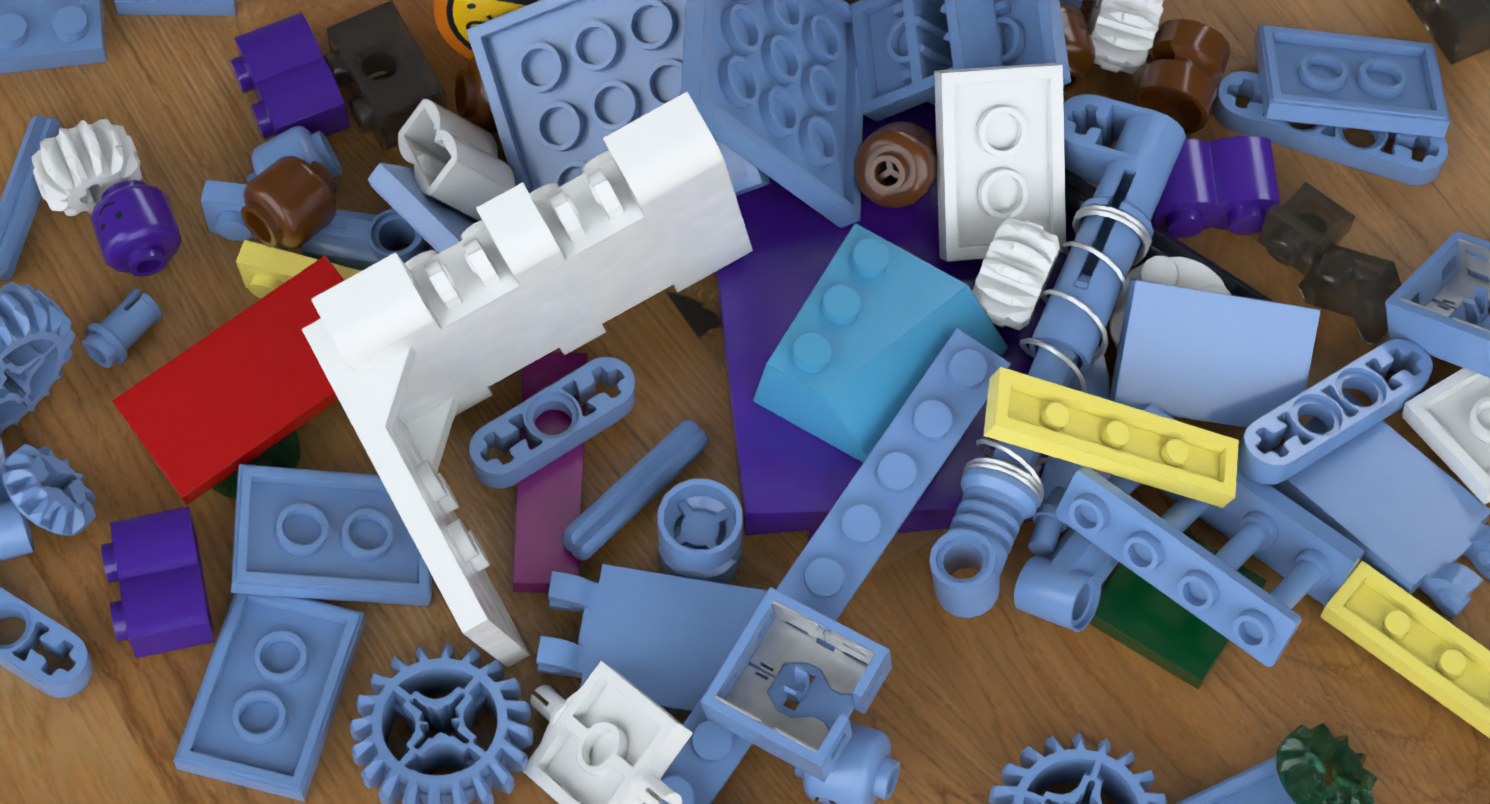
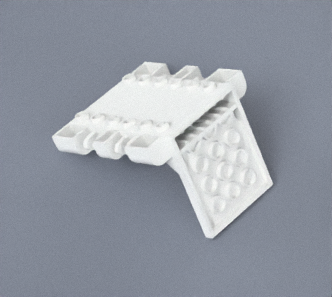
[302,92,753,668]

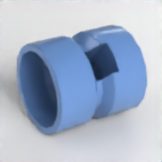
[658,479,742,584]

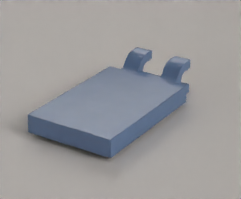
[1272,389,1490,620]
[536,564,768,715]

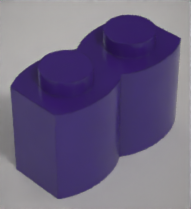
[229,12,350,139]
[1151,136,1280,238]
[101,506,215,658]

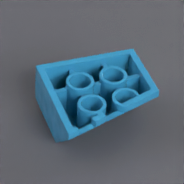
[753,223,1008,463]

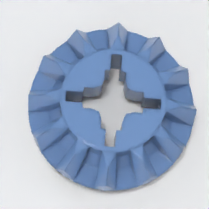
[2,444,96,536]

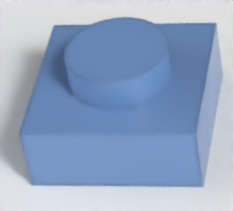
[201,180,256,241]

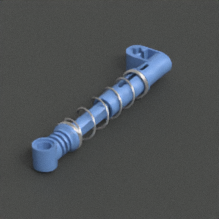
[929,94,1186,618]

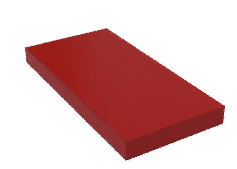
[112,255,344,505]

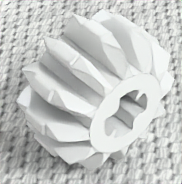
[1087,0,1164,74]
[31,119,143,216]
[972,217,1060,331]

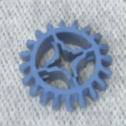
[0,281,75,436]
[350,642,534,804]
[988,732,1167,804]

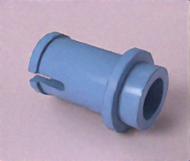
[82,289,163,368]

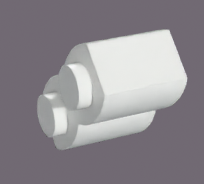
[398,99,515,221]

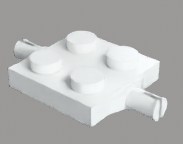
[523,661,693,804]

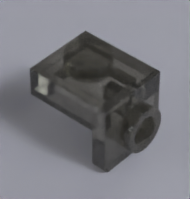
[1258,182,1355,277]
[1298,245,1402,345]

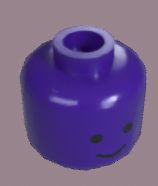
[91,180,182,277]

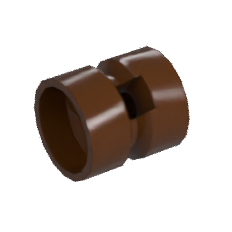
[1132,19,1231,134]

